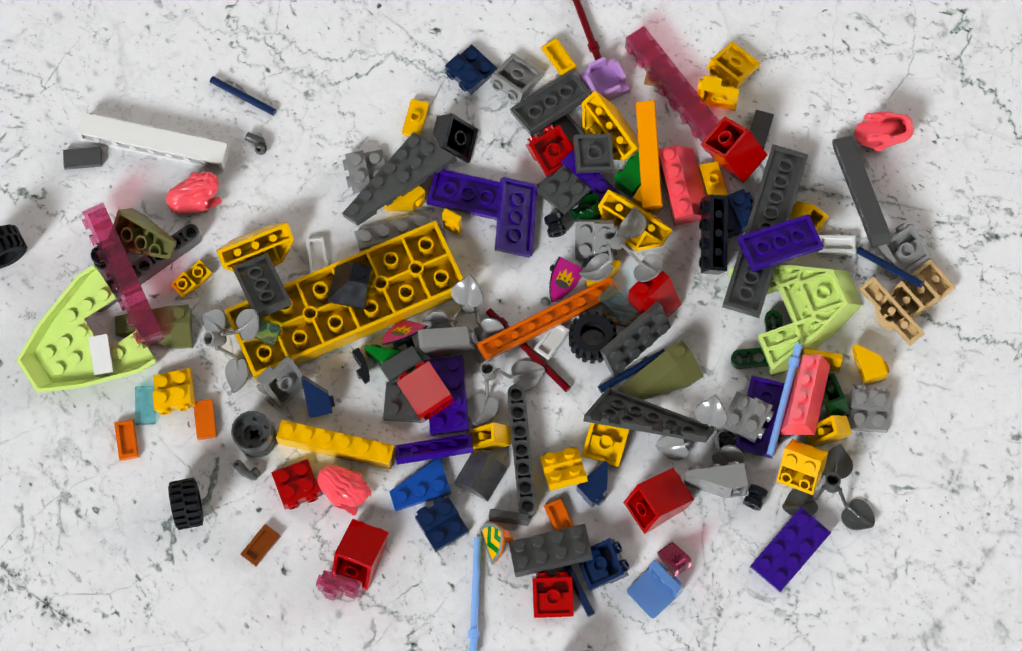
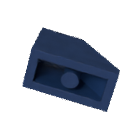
[301,376,335,418]
[576,461,608,508]

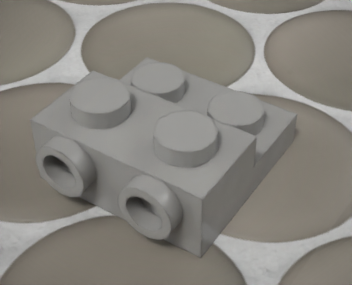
[490,53,543,103]
[342,149,385,194]
[575,219,617,258]
[878,223,932,272]
[255,356,304,409]
[848,386,890,433]
[722,391,774,443]

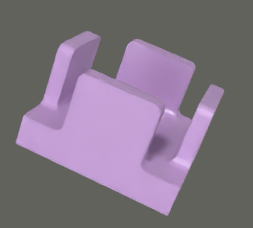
[580,57,630,101]

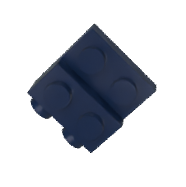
[445,44,498,95]
[727,189,753,239]
[415,496,469,553]
[579,538,630,591]

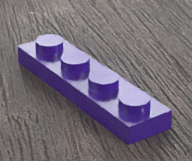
[561,149,621,201]
[395,433,474,465]

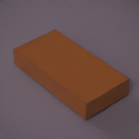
[241,524,281,567]

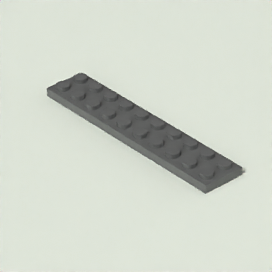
[722,144,809,318]

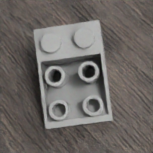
[684,461,748,498]

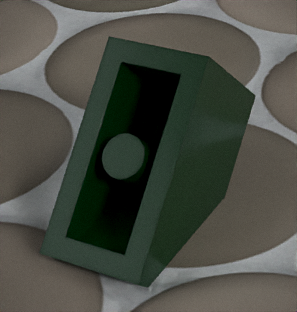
[823,372,850,416]

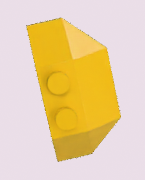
[582,91,639,161]
[598,189,672,251]
[216,222,294,272]

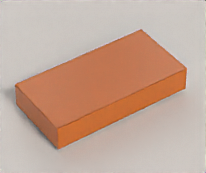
[193,399,217,440]
[114,419,139,461]
[544,498,574,531]

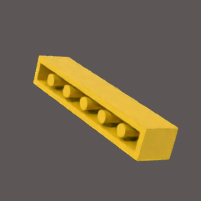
[276,420,395,470]

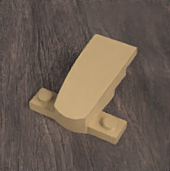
[859,259,956,346]

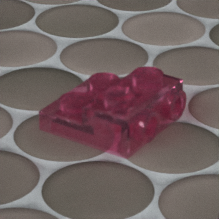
[316,570,364,600]

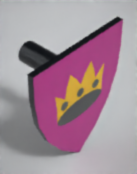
[549,256,582,303]
[382,320,427,349]

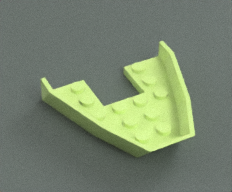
[16,265,158,393]
[728,265,863,377]

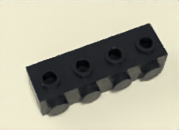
[699,194,728,275]

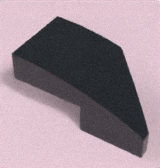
[352,348,370,384]

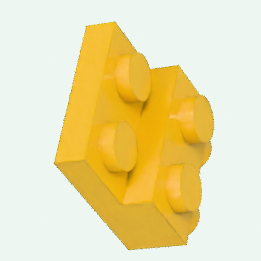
[707,41,761,89]
[697,75,739,111]
[152,368,196,415]
[581,423,630,467]
[540,447,588,491]

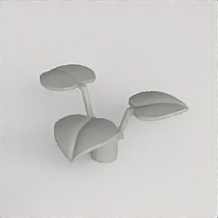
[579,207,663,282]
[421,274,505,342]
[200,309,259,393]
[459,343,545,425]
[656,394,746,468]

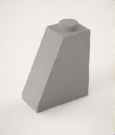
[418,326,477,359]

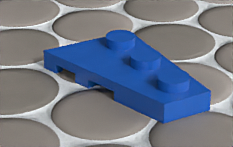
[389,458,451,512]

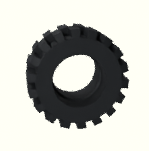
[0,224,27,269]
[569,311,617,364]
[168,478,204,530]

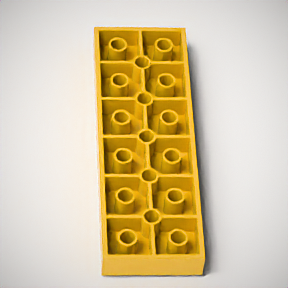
[225,220,463,383]

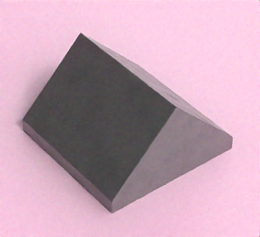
[454,450,507,502]

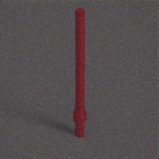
[572,0,602,60]
[486,308,571,392]

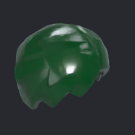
[571,193,601,220]

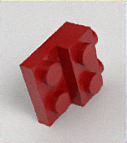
[525,124,574,176]
[271,459,321,510]
[532,571,574,618]

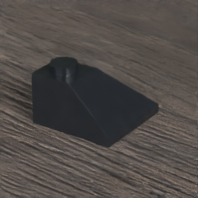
[433,113,478,163]
[327,263,374,310]

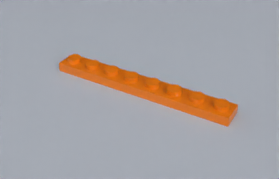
[476,277,620,361]

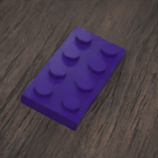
[427,169,500,220]
[495,177,538,258]
[737,214,824,272]
[424,355,469,436]
[735,376,785,459]
[750,507,831,592]

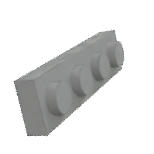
[354,212,430,251]

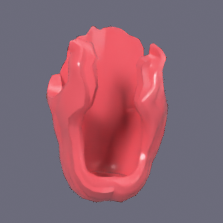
[854,111,914,151]
[166,171,222,215]
[317,465,372,516]

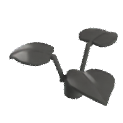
[782,444,875,530]

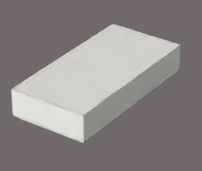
[818,235,856,255]
[305,236,328,273]
[533,324,570,362]
[88,334,114,375]

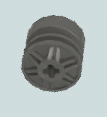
[231,411,277,458]

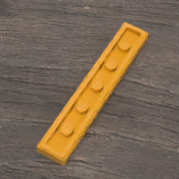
[636,100,662,210]

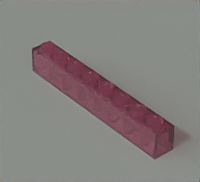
[625,26,720,153]
[81,203,165,348]

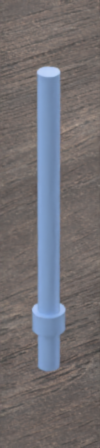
[766,343,803,456]
[468,537,482,651]

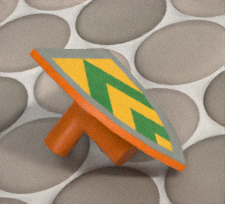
[479,522,513,565]

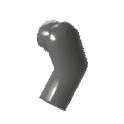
[245,132,267,155]
[233,460,261,481]

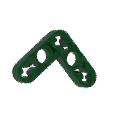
[731,310,783,369]

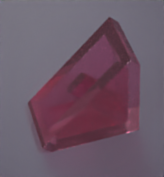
[657,542,692,577]

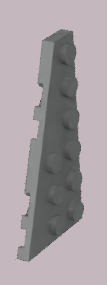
[342,132,457,226]
[583,387,714,443]

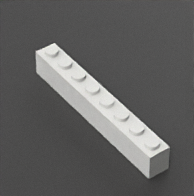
[77,112,230,171]

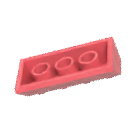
[659,145,706,226]
[780,354,830,435]

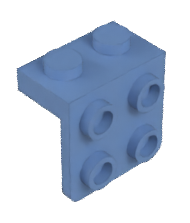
[627,560,682,618]

